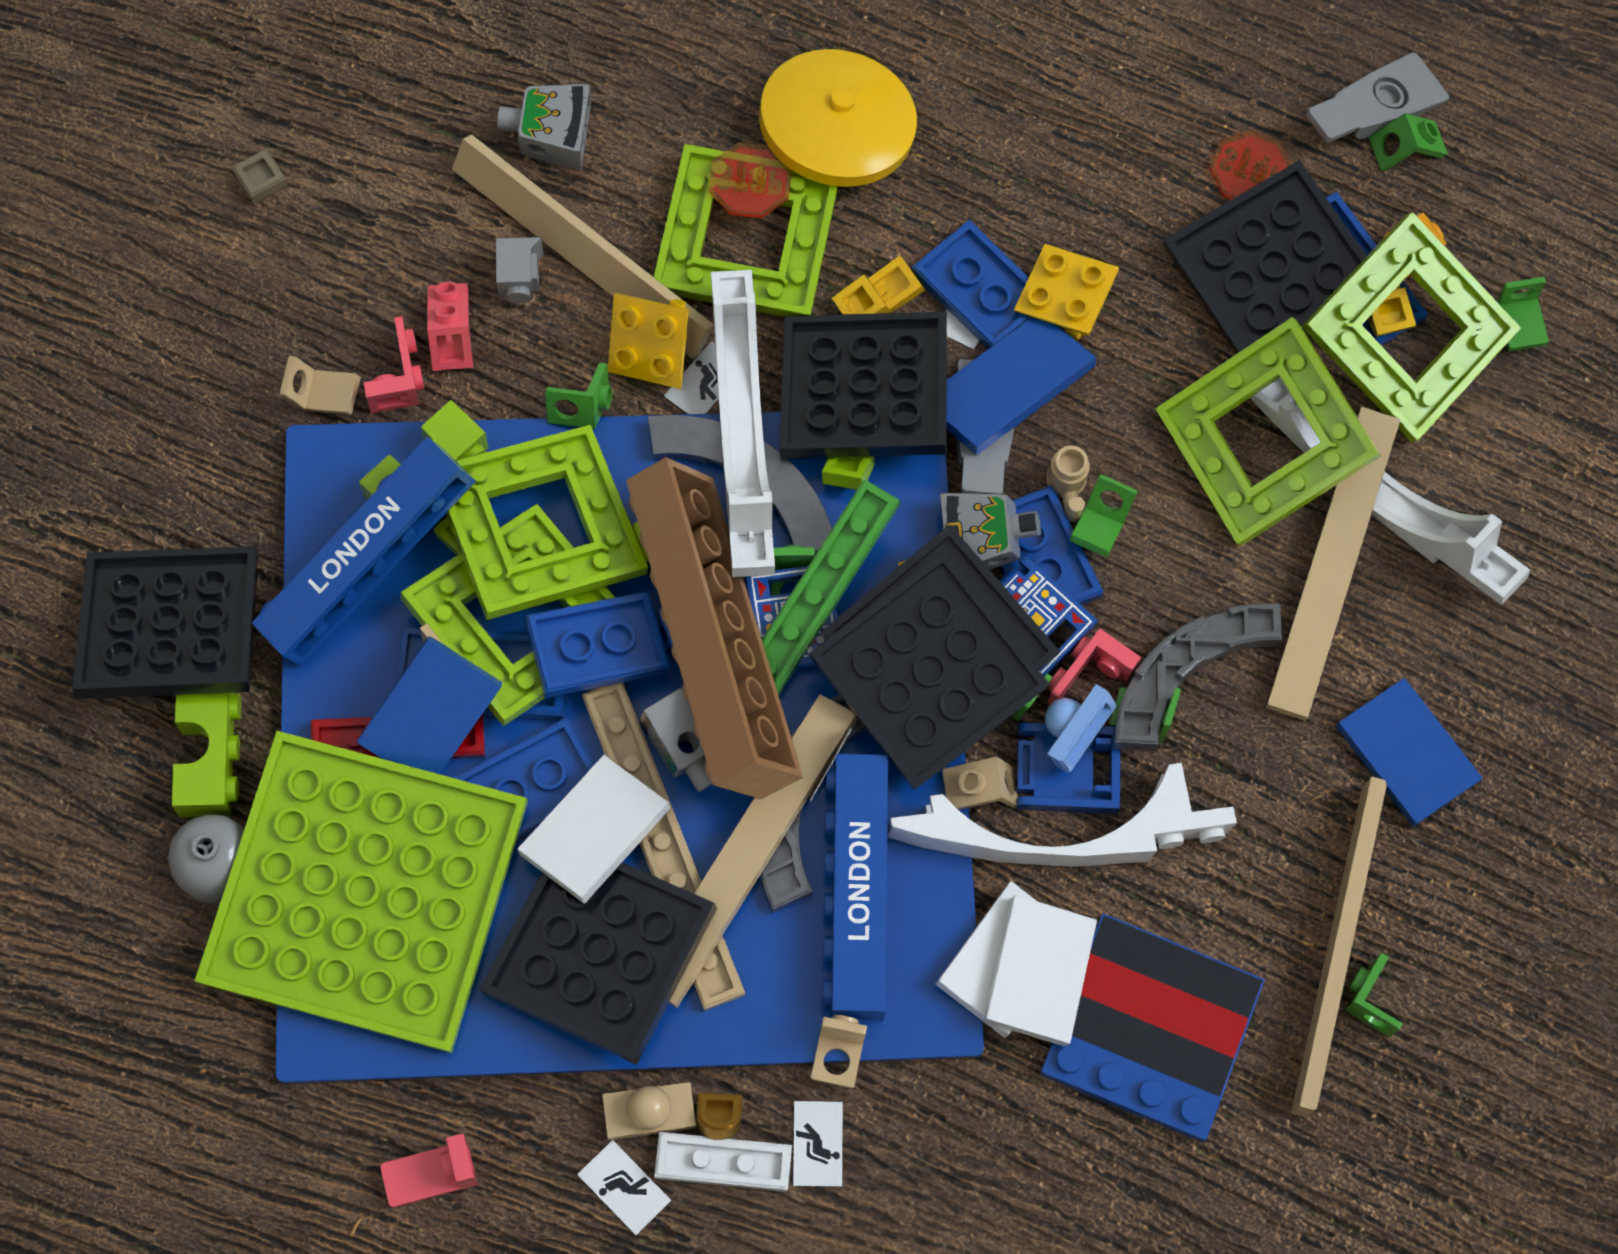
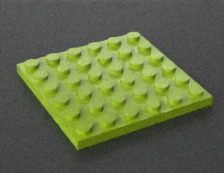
[195,731,528,1054]

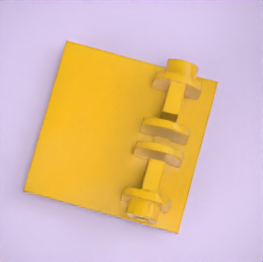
[1014,244,1119,342]
[608,293,689,389]

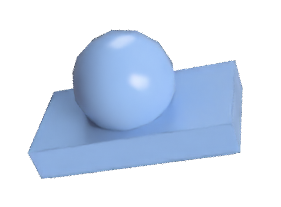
[1045,684,1116,773]

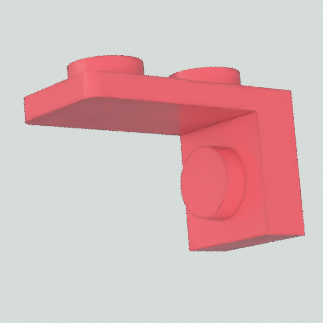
[427,282,473,371]
[363,316,424,413]
[1047,628,1141,705]
[380,1133,478,1208]

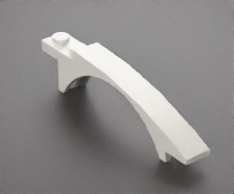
[711,270,775,577]
[1250,378,1530,605]
[887,763,1237,867]

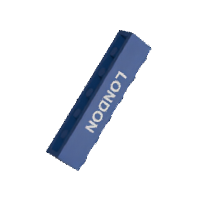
[252,436,476,666]
[822,754,888,1020]

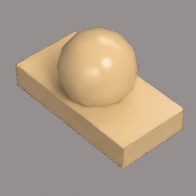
[602,1082,696,1140]

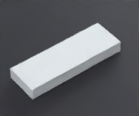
[654,1132,792,1192]

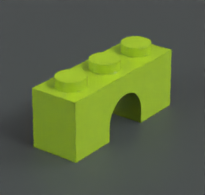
[359,400,489,500]
[172,693,242,817]

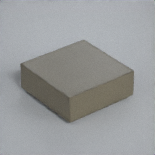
[232,148,288,204]

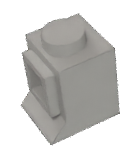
[496,237,544,303]

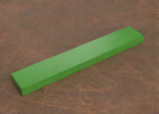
[762,479,901,695]

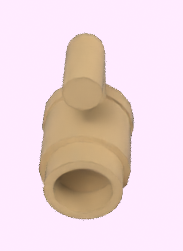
[1046,446,1090,522]

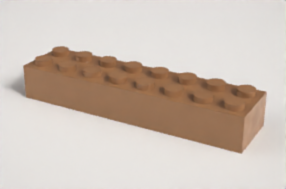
[626,457,803,799]

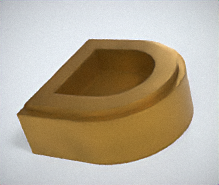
[697,1093,742,1140]

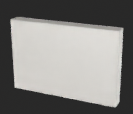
[518,755,670,904]
[935,881,1036,1038]
[983,895,1097,1046]

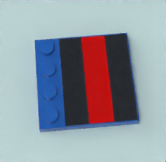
[1039,913,1265,1143]

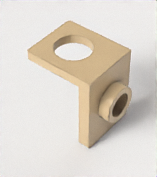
[280,356,361,415]
[943,757,1018,810]
[811,1015,867,1088]

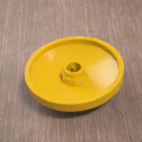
[759,49,917,187]

